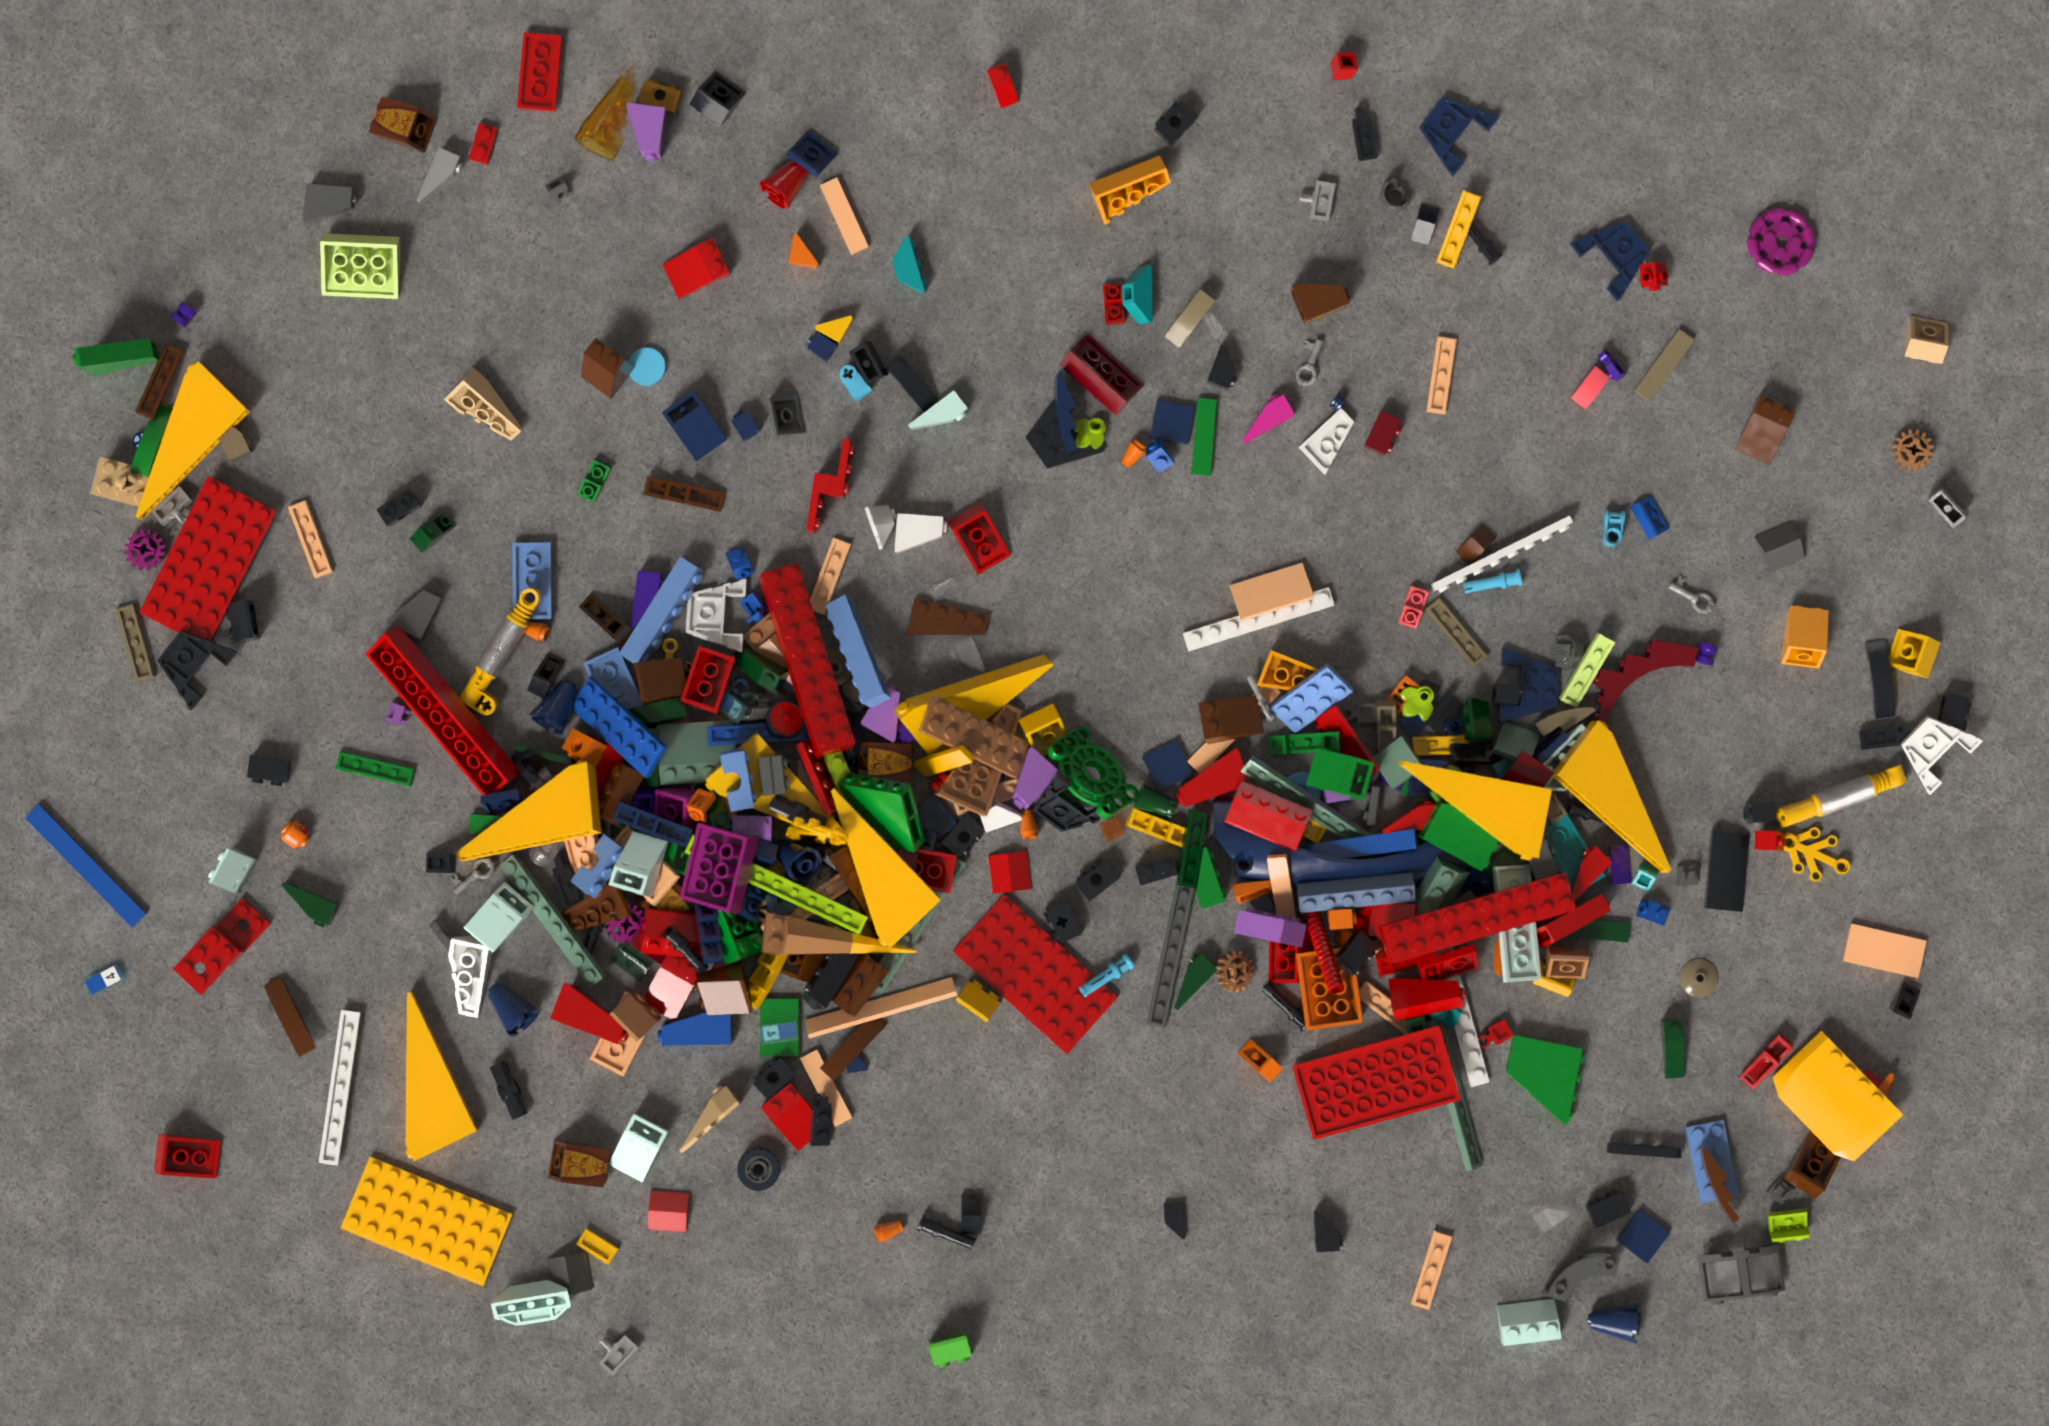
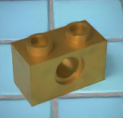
[638,79,682,116]

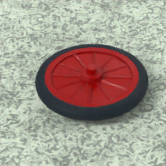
[766,699,805,739]

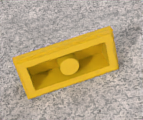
[1533,962,1576,997]

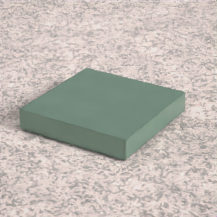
[1493,722,1540,761]
[1373,736,1422,790]

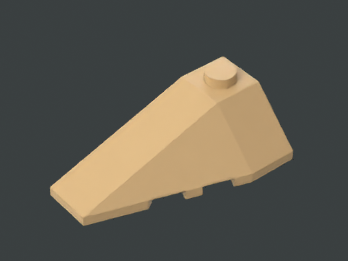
[444,368,522,441]
[680,1085,742,1153]

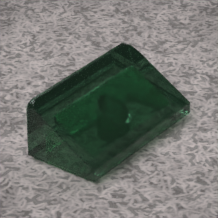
[609,942,653,981]

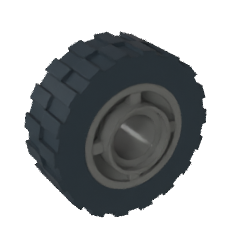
[737,1148,780,1191]

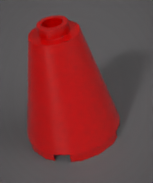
[759,160,809,210]

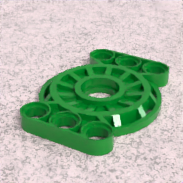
[1047,726,1140,819]

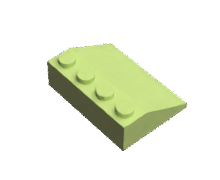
[320,233,401,299]

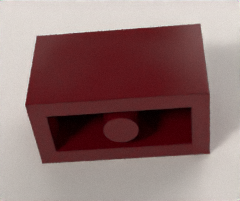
[1363,411,1403,456]

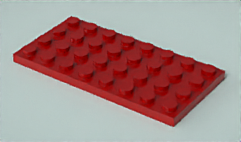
[139,476,277,641]
[953,895,1118,1054]
[1292,1025,1462,1140]

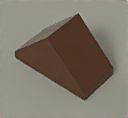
[1456,525,1496,565]

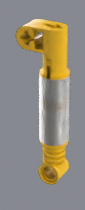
[459,588,542,715]
[1775,765,1908,828]

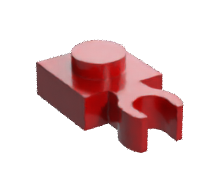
[1478,1019,1513,1048]

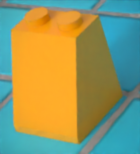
[1781,605,1829,668]

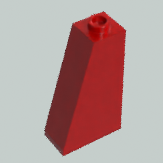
[1176,747,1250,807]
[1536,894,1611,948]
[1388,978,1466,1021]

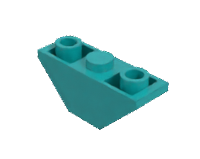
[892,236,927,294]
[1122,265,1153,325]

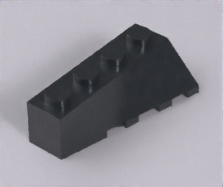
[802,953,860,1010]

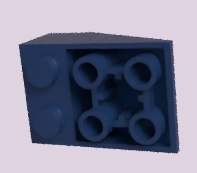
[662,391,727,461]

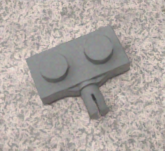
[1299,180,1335,222]
[151,486,193,526]
[599,1334,639,1376]

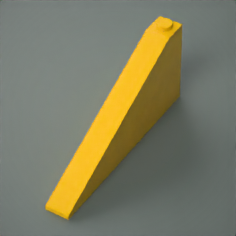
[136,361,250,520]
[893,654,1054,755]
[1552,720,1671,873]
[704,732,849,847]
[1398,760,1552,861]
[454,761,601,862]
[831,787,941,948]
[405,991,478,1161]

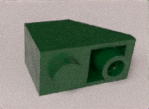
[409,512,456,553]

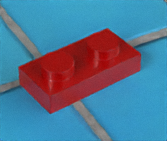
[469,123,498,165]

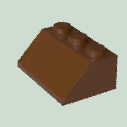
[598,762,644,826]
[780,920,825,982]
[832,953,890,1017]

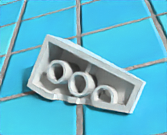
[865,505,897,550]
[449,936,492,1018]

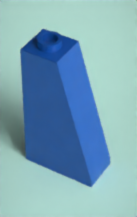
[658,1012,732,1046]

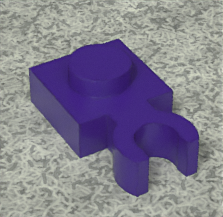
[1598,349,1627,382]
[897,723,916,744]

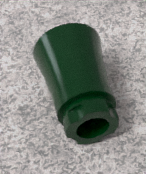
[1134,783,1178,818]

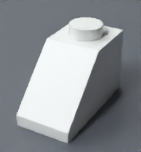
[980,800,1022,832]

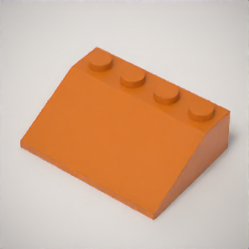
[1296,947,1363,1031]

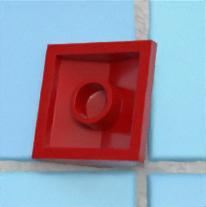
[988,851,1031,894]
[648,1190,689,1232]

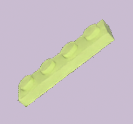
[1559,632,1615,708]

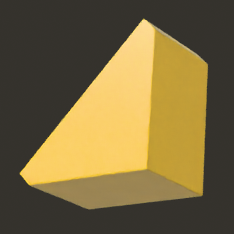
[815,316,853,345]

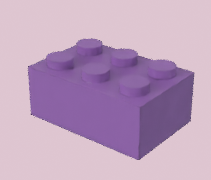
[1234,908,1307,947]

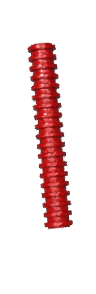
[1303,911,1345,994]

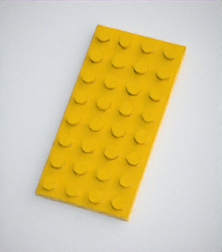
[341,1156,513,1286]

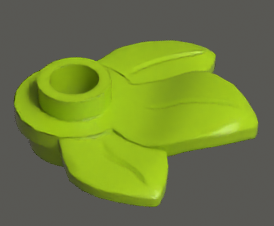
[1074,418,1106,449]
[1399,686,1434,721]

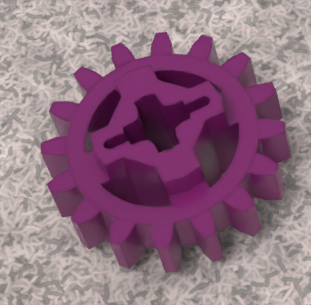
[124,529,167,571]
[604,902,644,944]

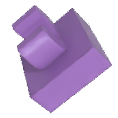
[385,702,410,725]

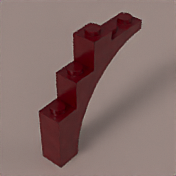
[1593,639,1698,724]

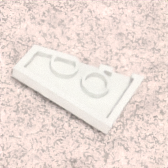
[1299,408,1354,475]

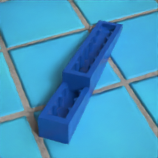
[1300,829,1418,859]

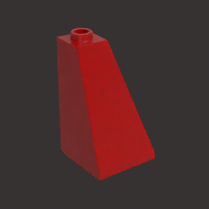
[550,983,629,1045]

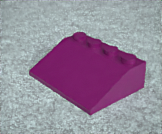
[680,823,758,913]

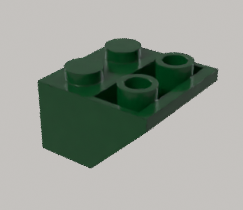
[1462,697,1493,745]

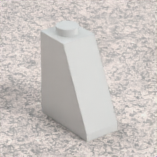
[895,513,947,553]

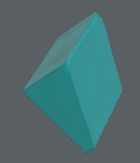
[1632,863,1658,891]

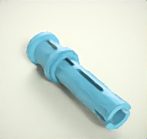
[1463,569,1522,594]
[1079,954,1134,997]

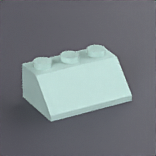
[1497,1298,1561,1346]

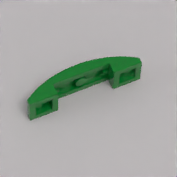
[130,405,173,478]
[1268,732,1341,755]

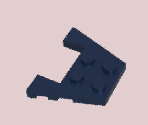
[1419,97,1499,177]
[1570,222,1650,302]
[1498,648,1559,723]

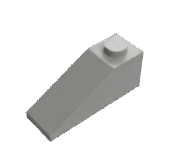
[417,148,463,204]

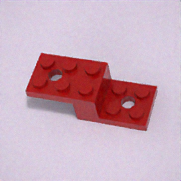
[806,438,855,534]
[173,898,271,995]
[1375,945,1479,980]

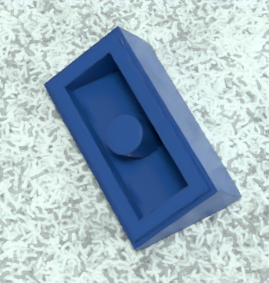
[1631,495,1670,540]

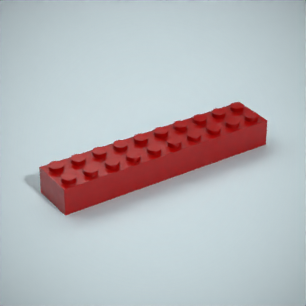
[759,563,856,758]
[365,625,520,795]
[1378,872,1576,964]

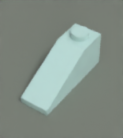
[908,390,968,430]

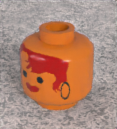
[280,820,310,849]

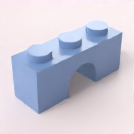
[720,749,756,812]
[571,834,624,898]

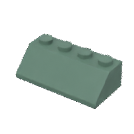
[1408,856,1470,914]

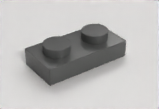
[1363,786,1380,826]

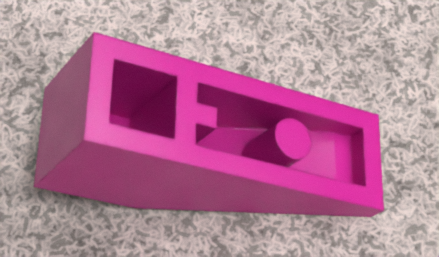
[1242,394,1295,444]

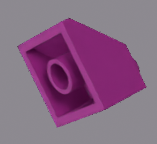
[654,788,699,831]

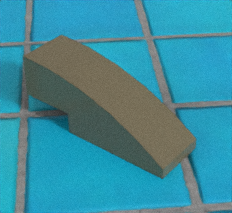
[1164,289,1215,348]
[1376,700,1396,754]
[1533,708,1596,737]

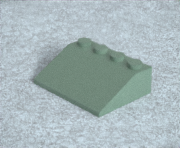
[657,719,735,785]

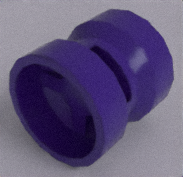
[170,302,197,328]
[1695,642,1718,666]

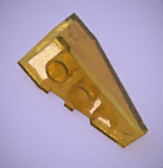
[574,76,634,161]

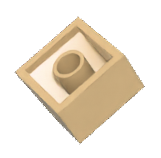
[1905,315,1949,364]

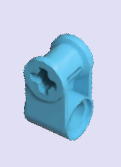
[840,365,872,402]
[1603,509,1625,547]

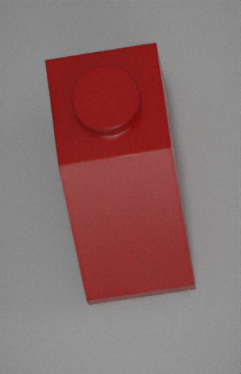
[987,63,1019,109]

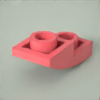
[1571,365,1610,409]
[1398,585,1429,629]

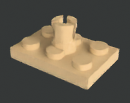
[90,457,149,507]

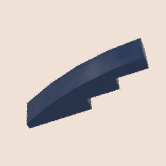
[1054,372,1077,454]
[612,801,693,848]
[693,902,724,964]

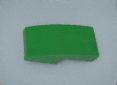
[577,459,612,503]

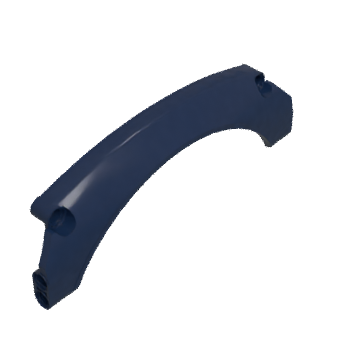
[1213,798,1475,890]

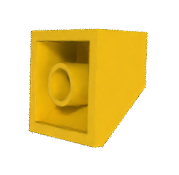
[1888,629,1941,679]
[1019,703,1072,756]
[956,980,1000,1022]

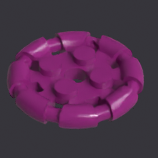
[1747,207,1816,276]

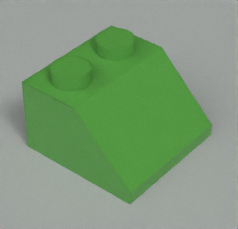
[928,1332,972,1368]

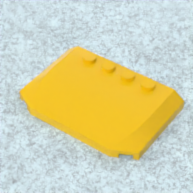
[1773,1031,1903,1161]

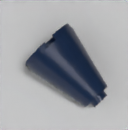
[529,680,577,735]
[775,839,822,884]
[488,983,539,1037]
[1588,1304,1641,1343]

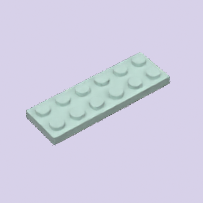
[1492,865,1541,983]

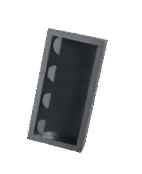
[1704,832,1749,912]

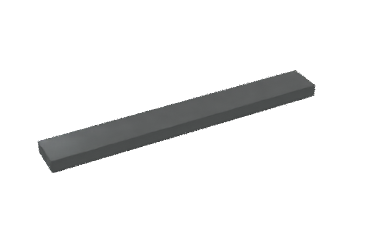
[1146,885,1195,1028]

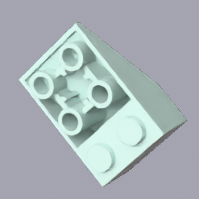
[609,831,668,897]
[208,848,257,893]
[464,882,534,952]
[609,1113,669,1182]

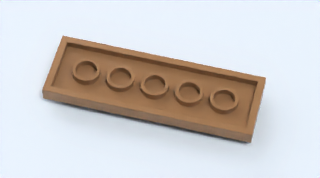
[919,695,1029,778]

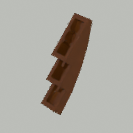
[643,476,725,512]
[264,977,316,1057]
[820,1018,887,1081]
[1699,1146,1739,1223]

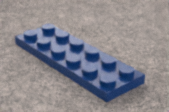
[572,677,668,778]

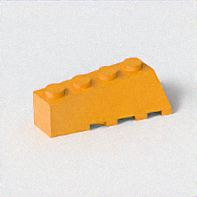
[1089,156,1171,225]
[1257,650,1318,690]

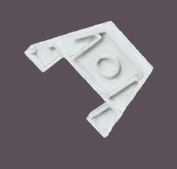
[686,579,747,653]
[1900,716,1983,795]

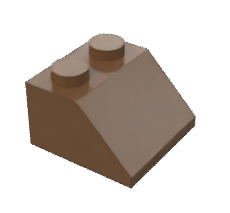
[1545,947,1589,979]
[610,991,662,1042]

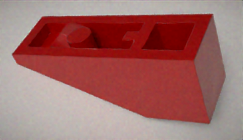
[1571,846,1612,901]

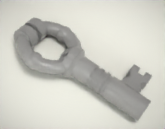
[1296,339,1323,388]
[1668,576,1715,613]
[1247,675,1275,721]
[451,857,496,895]

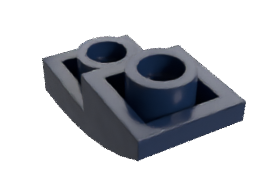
[738,883,766,922]

